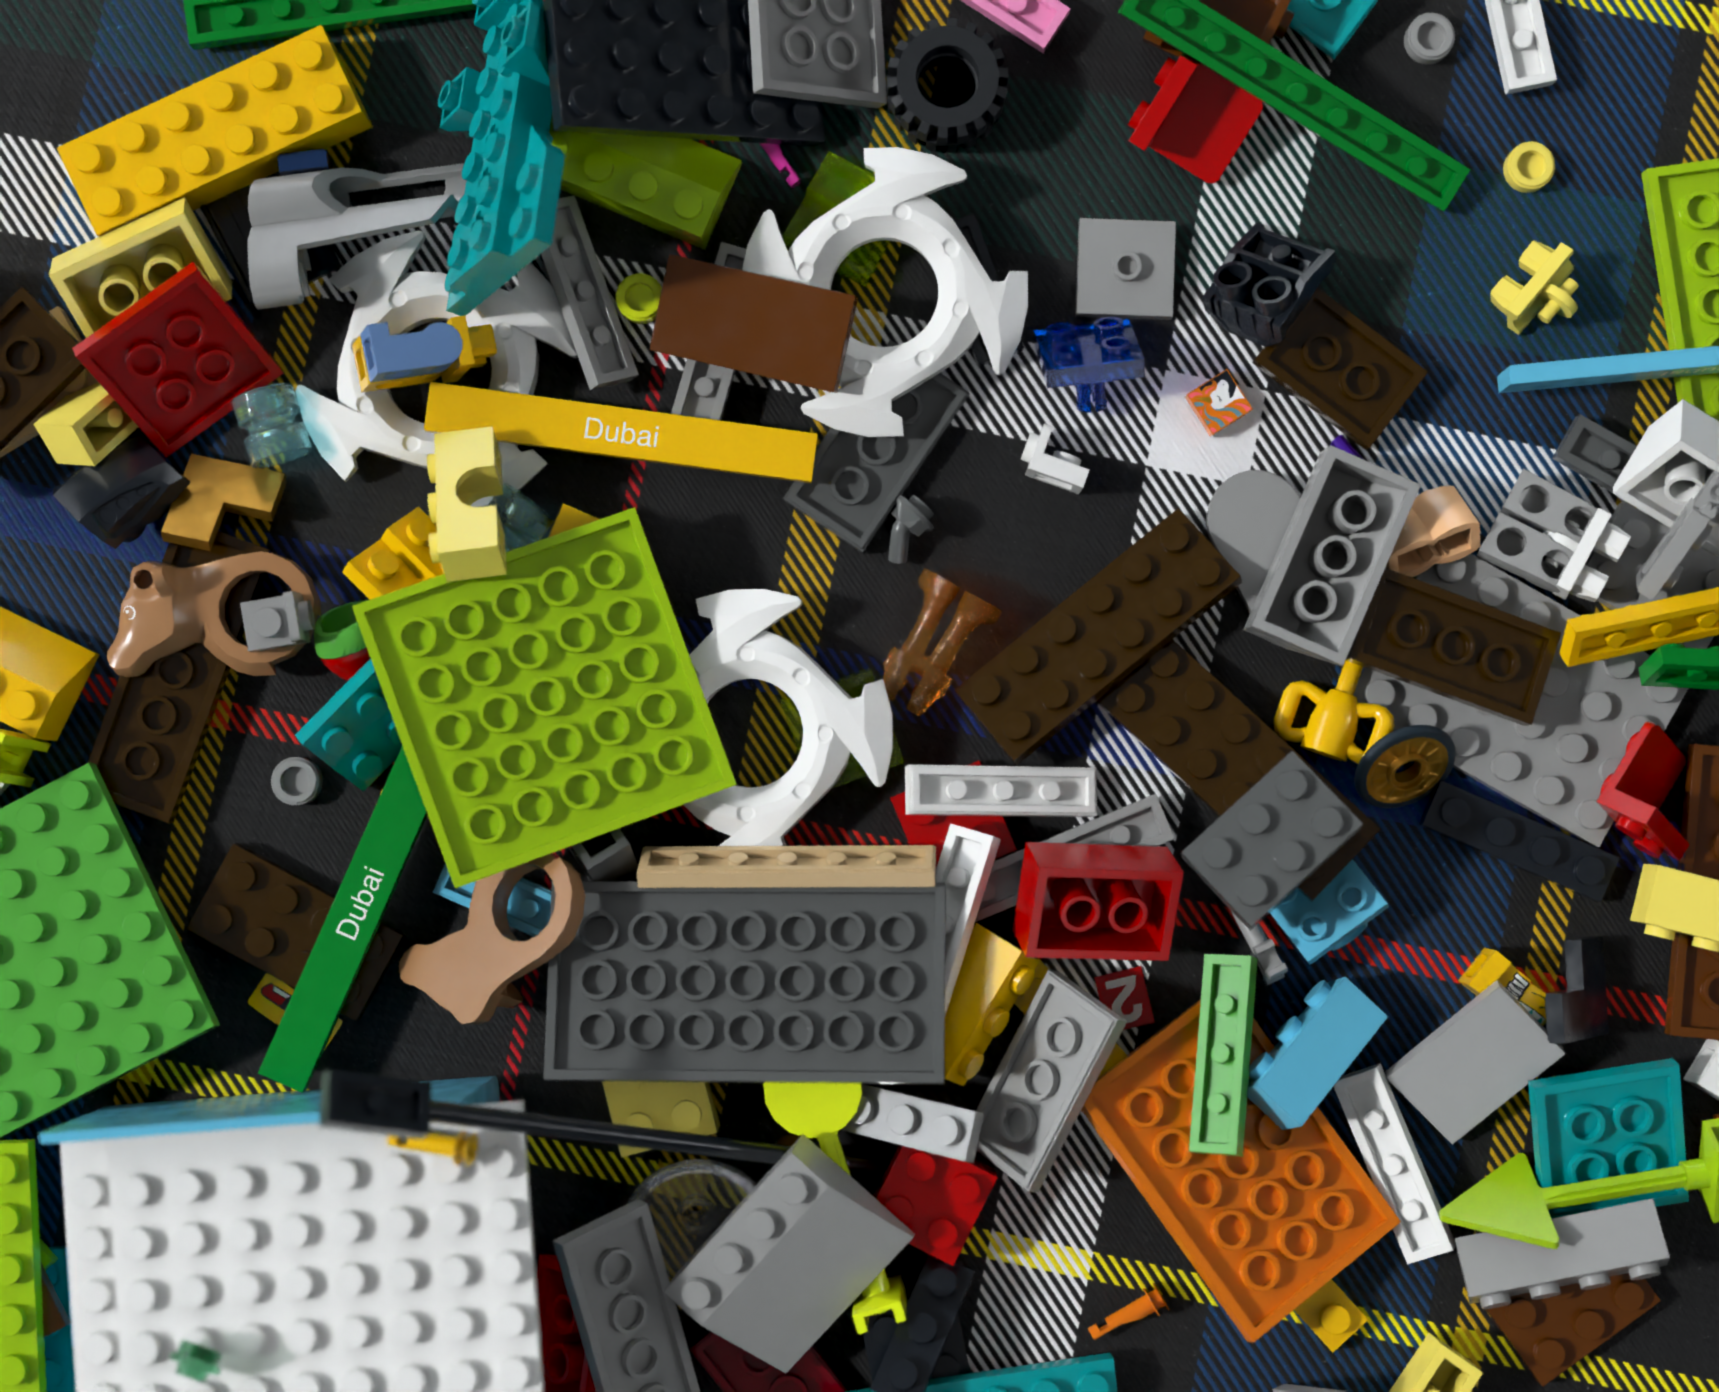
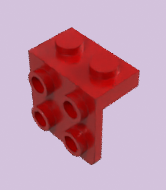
[1128,53,1263,184]
[1596,721,1690,861]

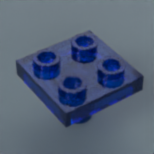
[1034,317,1145,413]

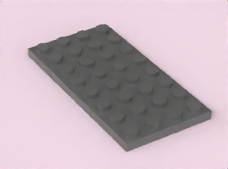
[543,881,946,1085]

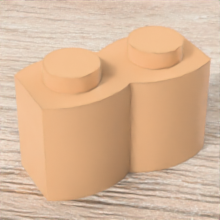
[1386,486,1481,577]

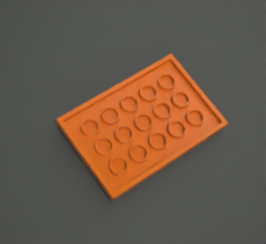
[1081,999,1401,1343]

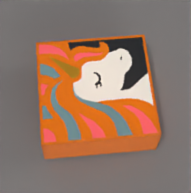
[1185,369,1253,437]

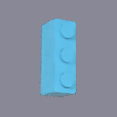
[1247,977,1388,1130]

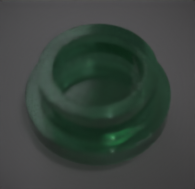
[169,1339,223,1383]

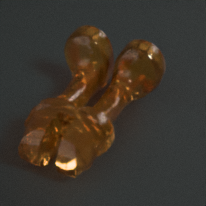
[883,568,1003,716]

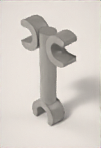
[1230,910,1288,986]

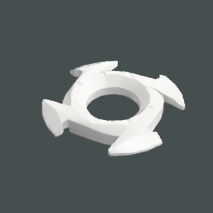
[742,147,1028,437]
[296,230,578,507]
[683,589,893,846]

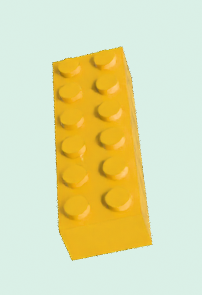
[57,25,373,236]

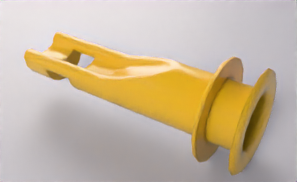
[387,1130,478,1167]

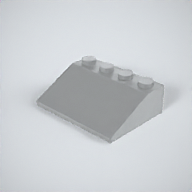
[664,1134,915,1373]

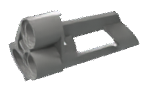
[248,163,466,310]

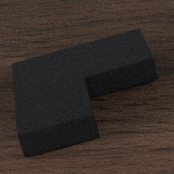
[1545,936,1609,1044]

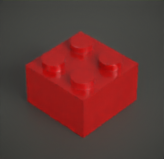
[873,1145,998,1266]

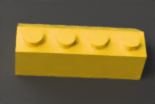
[0,606,100,741]

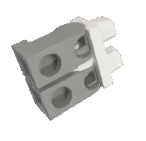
[1477,468,1631,602]

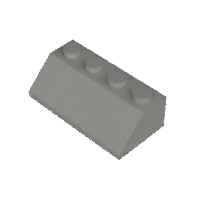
[1243,445,1421,666]

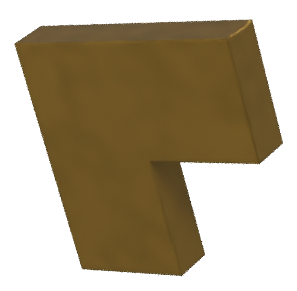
[161,454,287,551]

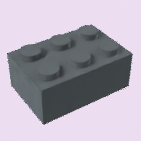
[1181,751,1363,931]

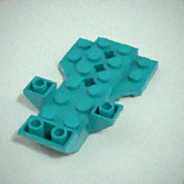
[438,0,565,316]

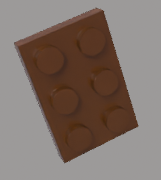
[1485,1273,1661,1387]

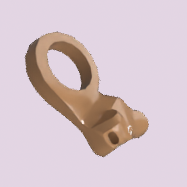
[107,551,321,677]
[399,853,585,1025]

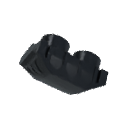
[1202,222,1337,347]
[53,429,190,549]

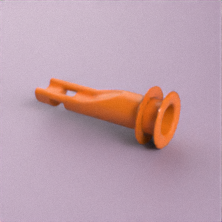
[1088,1283,1169,1340]

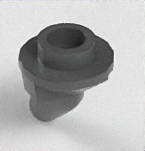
[888,495,934,564]

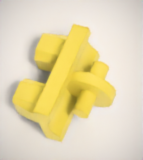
[1490,240,1579,335]

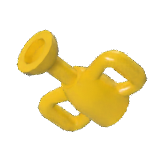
[1273,660,1395,764]

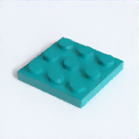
[1528,1058,1689,1219]

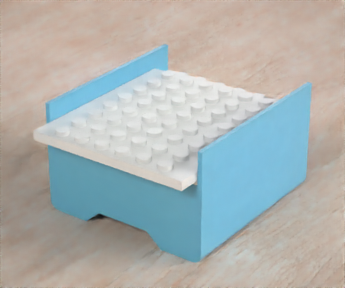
[39,1076,545,1392]

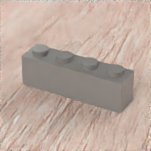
[1455,1199,1670,1309]

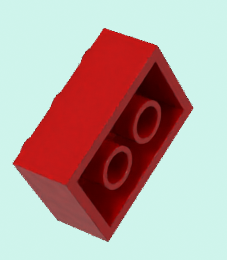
[1013,842,1184,961]

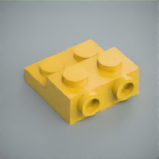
[342,506,444,600]

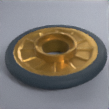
[1354,725,1456,808]

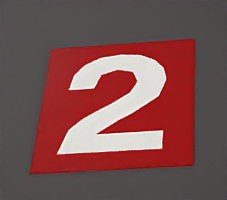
[1094,966,1155,1030]

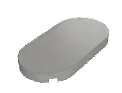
[1206,470,1300,650]

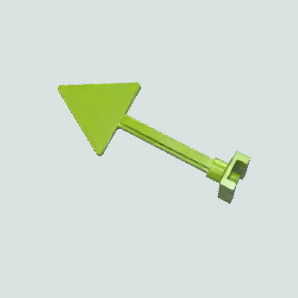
[1440,1118,1719,1249]

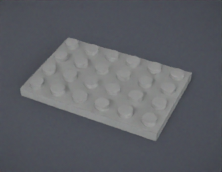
[1353,554,1688,848]

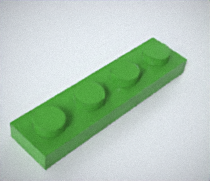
[1189,954,1258,1157]

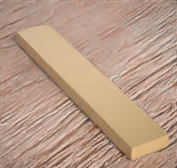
[637,845,936,888]

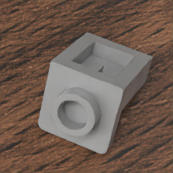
[240,591,315,652]

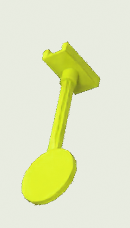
[763,1083,907,1335]

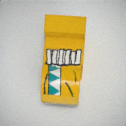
[1458,948,1546,1026]

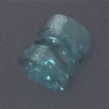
[231,383,313,468]
[489,482,555,552]

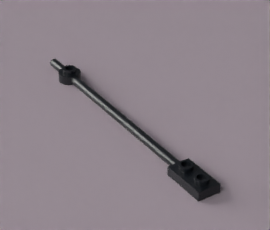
[319,1069,883,1177]

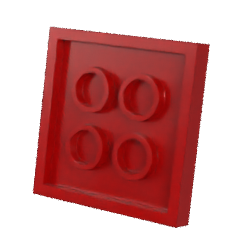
[72,261,283,458]

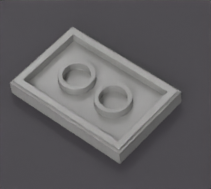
[1385,980,1566,1145]

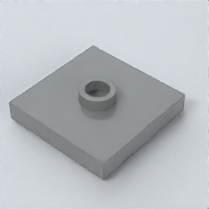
[1075,218,1176,320]

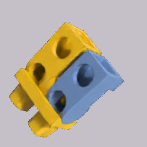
[352,315,497,393]

